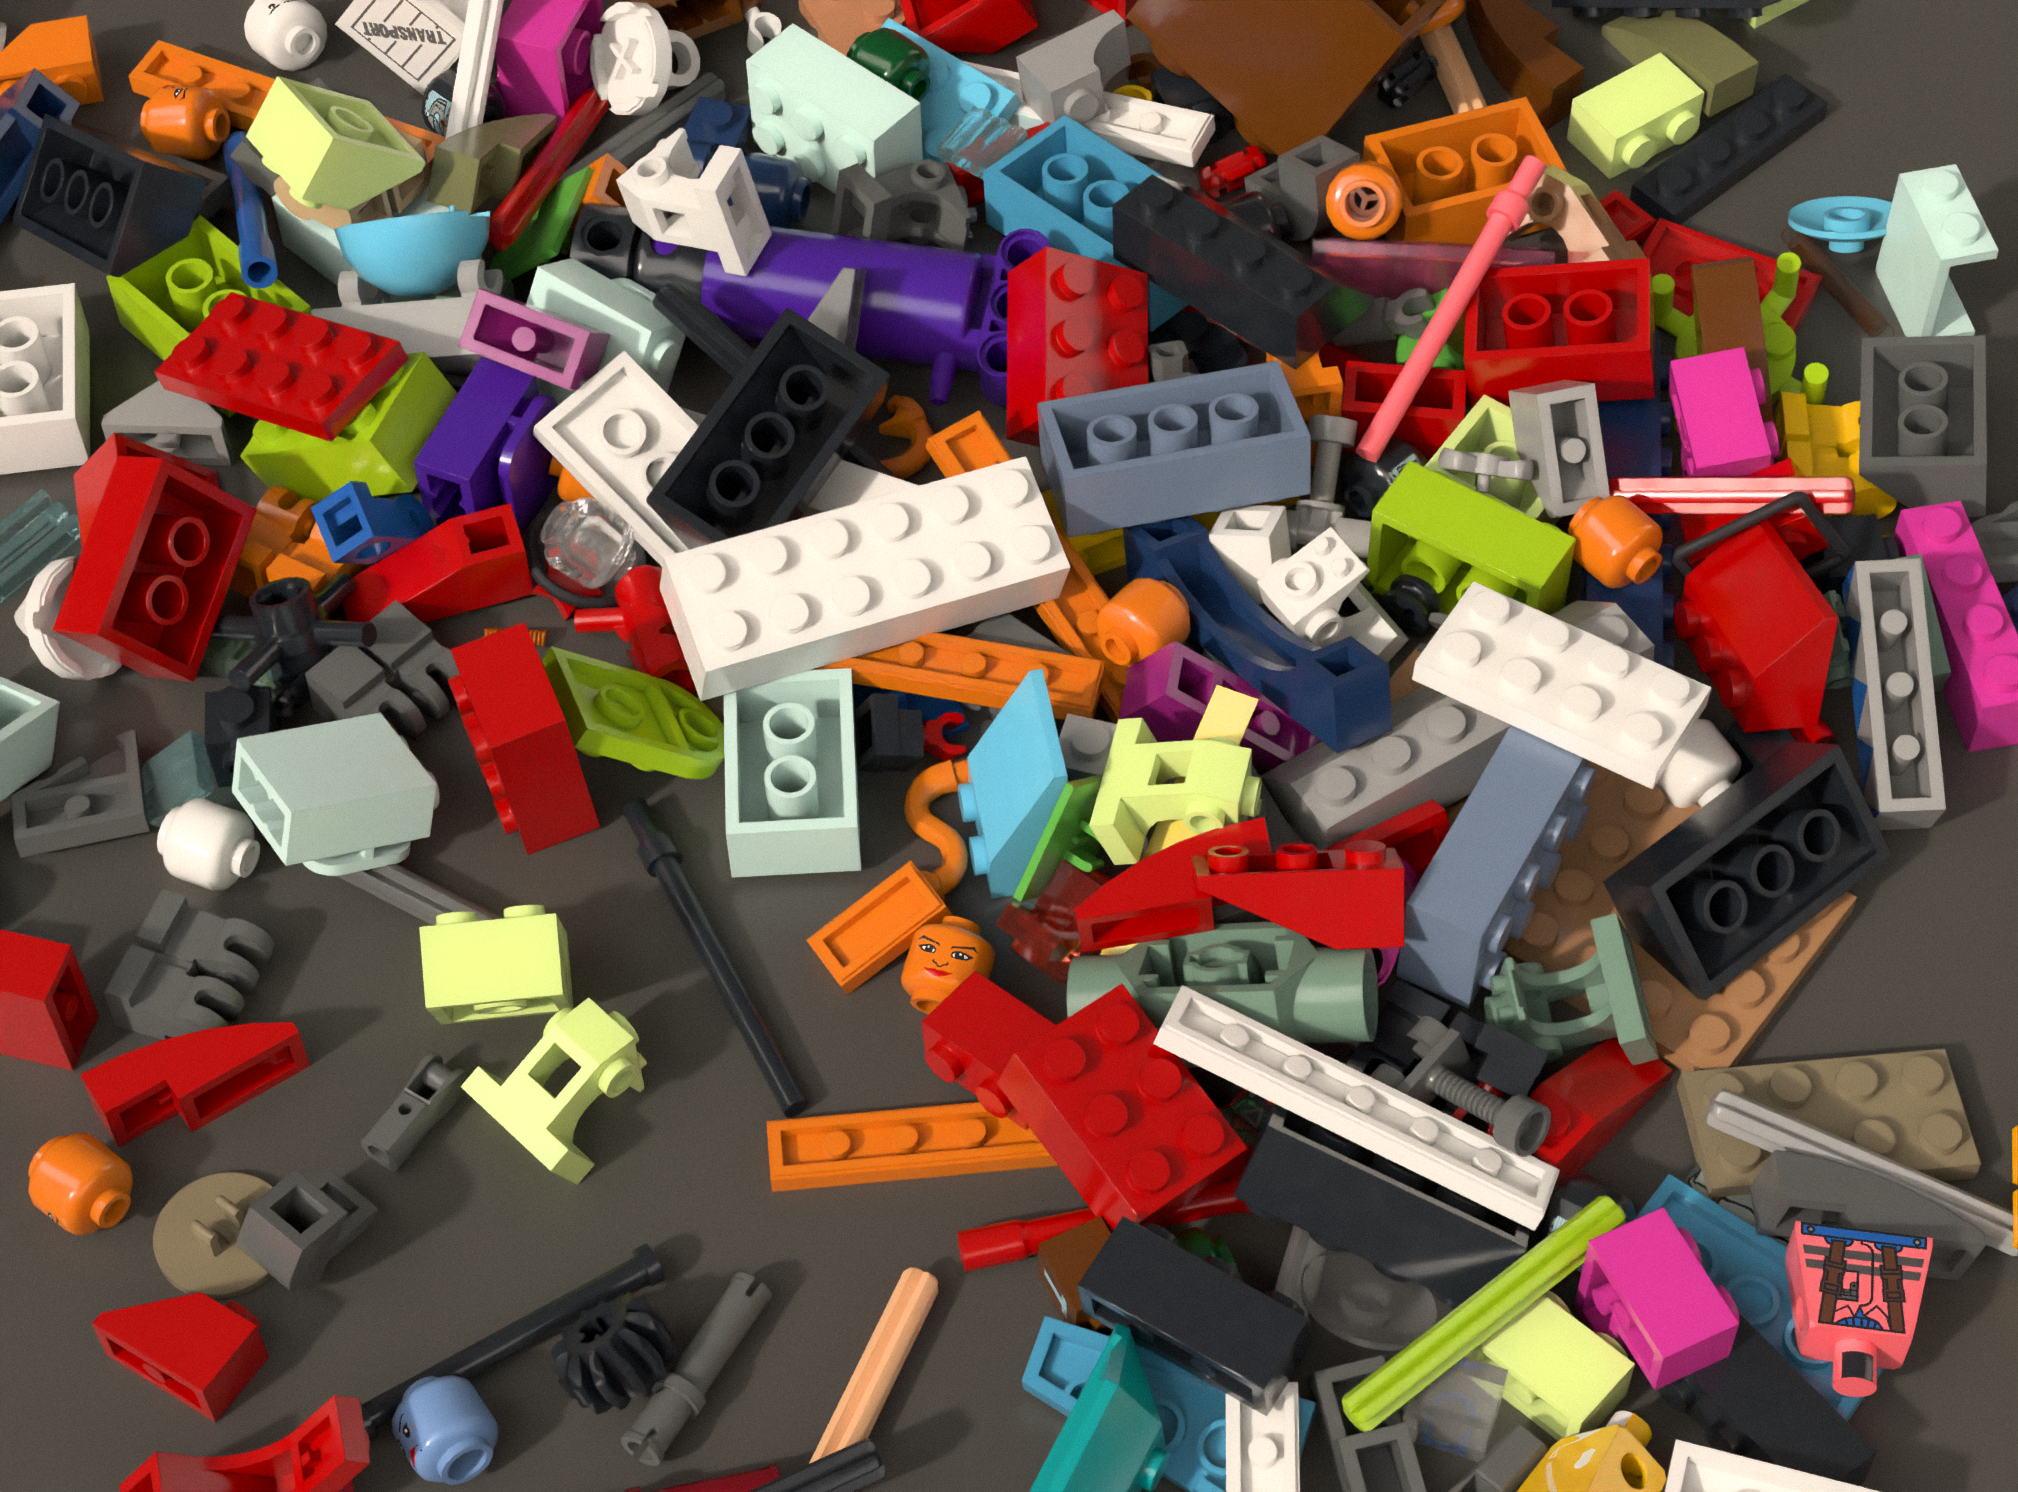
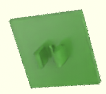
[489,166,594,280]
[1013,774,1104,902]

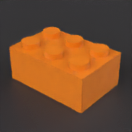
[1362,97,1568,265]

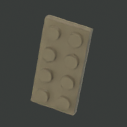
[1677,1049,1981,1198]

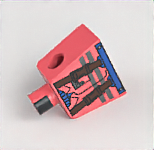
[1785,1221,1933,1397]

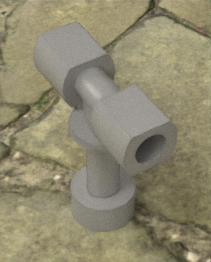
[1286,415,1371,561]

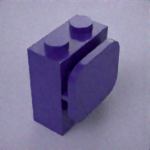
[413,357,559,530]

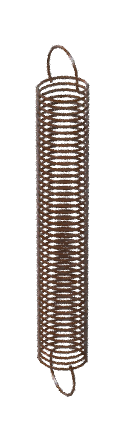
[1781,227,1895,338]

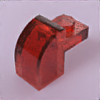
[996,859,1112,984]

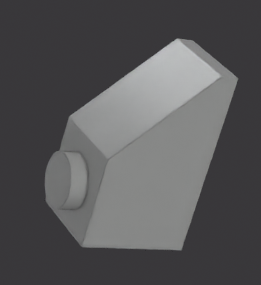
[1508,380,1610,518]

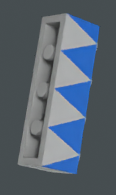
[1842,558,1946,830]

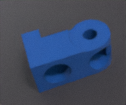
[311,481,434,564]

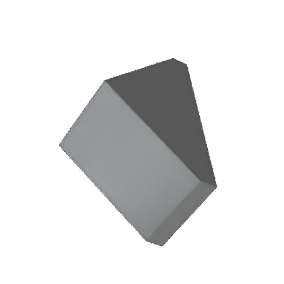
[101,380,234,466]

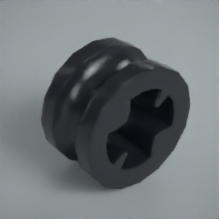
[1378,574,1442,636]

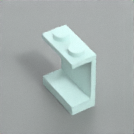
[1875,164,1999,337]

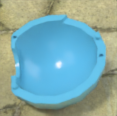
[334,205,490,298]

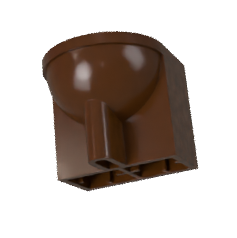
[1126,0,1446,156]

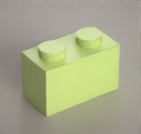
[1567,52,1705,179]
[1462,1290,1635,1441]

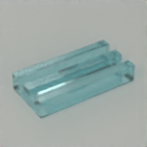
[0,489,81,603]

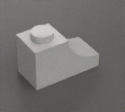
[1016,9,1131,124]

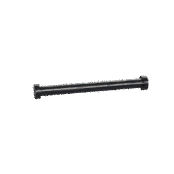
[360,1243,665,1441]

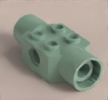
[1067,922,1379,1069]

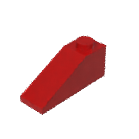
[1528,1037,1673,1183]

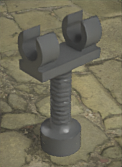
[1370,1016,1551,1157]

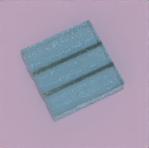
[937,105,1028,179]
[141,730,215,828]

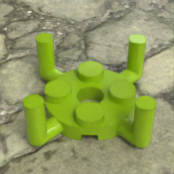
[1652,252,1829,433]

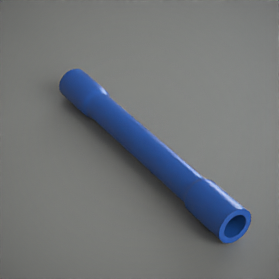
[223,131,278,289]

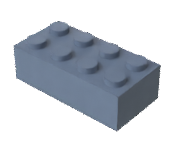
[1037,361,1311,537]
[1396,725,1597,1009]

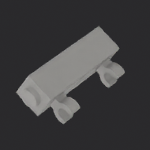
[310,259,503,375]

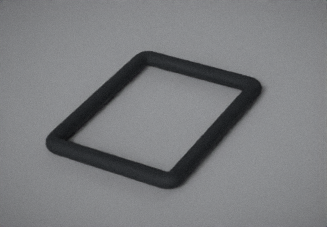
[1671,491,1851,579]

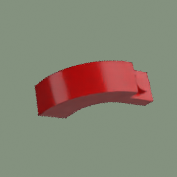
[119,1395,370,1492]

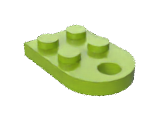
[541,646,725,779]

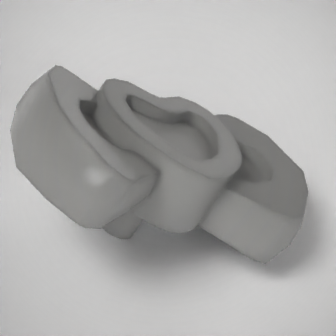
[1438,447,1535,492]

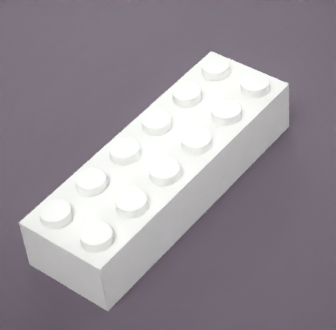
[660,456,1070,701]

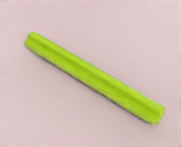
[1342,1195,1626,1432]

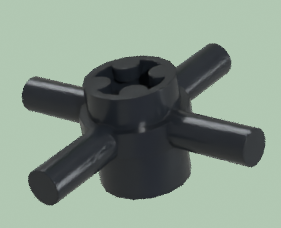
[212,573,377,691]

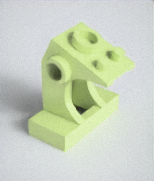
[1089,718,1262,865]
[461,998,647,1185]

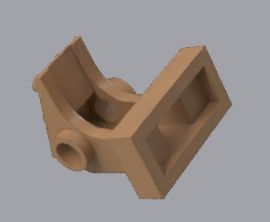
[1505,165,1647,263]

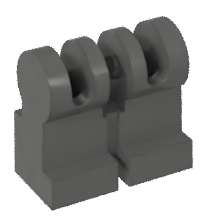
[305,600,459,739]
[104,888,276,1040]

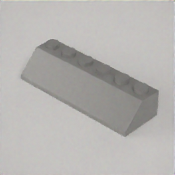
[1260,600,1655,851]

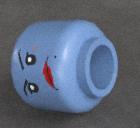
[392,1375,499,1485]

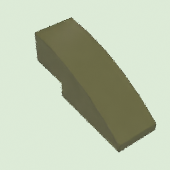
[1601,8,1759,117]
[427,113,557,214]

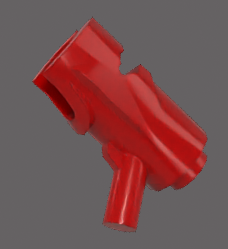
[574,565,697,694]

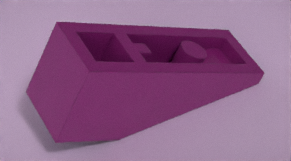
[1119,641,1320,772]

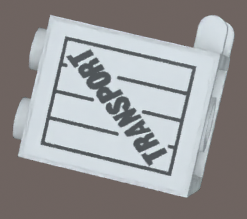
[335,0,469,95]

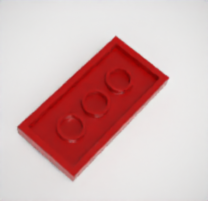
[154,292,409,442]

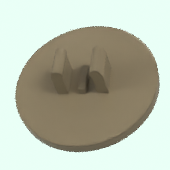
[153,1172,273,1300]

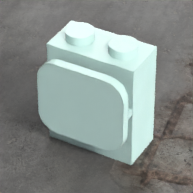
[527,258,686,405]
[232,713,440,876]

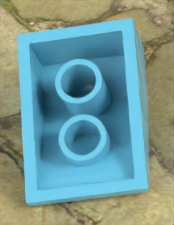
[958,669,1068,899]

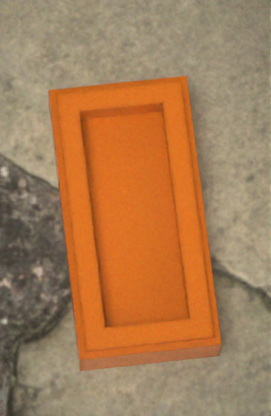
[806,860,953,995]

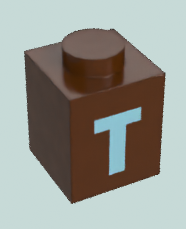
[1038,1216,1113,1336]

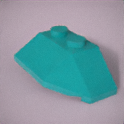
[1029,1323,1170,1492]

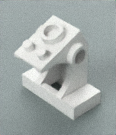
[616,128,772,276]
[1257,527,1409,663]

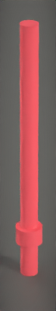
[1356,155,1546,463]

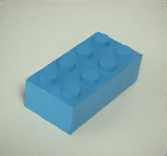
[983,115,1189,332]

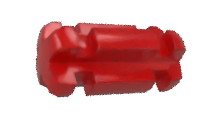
[1199,145,1268,199]

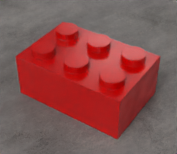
[1006,246,1148,447]
[1464,258,1655,409]
[52,456,257,682]
[447,622,600,855]
[997,984,1248,1233]

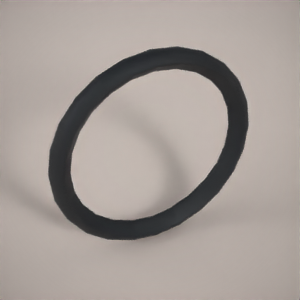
[523,503,650,608]

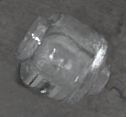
[541,497,636,589]

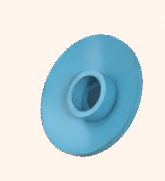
[1788,196,1892,253]

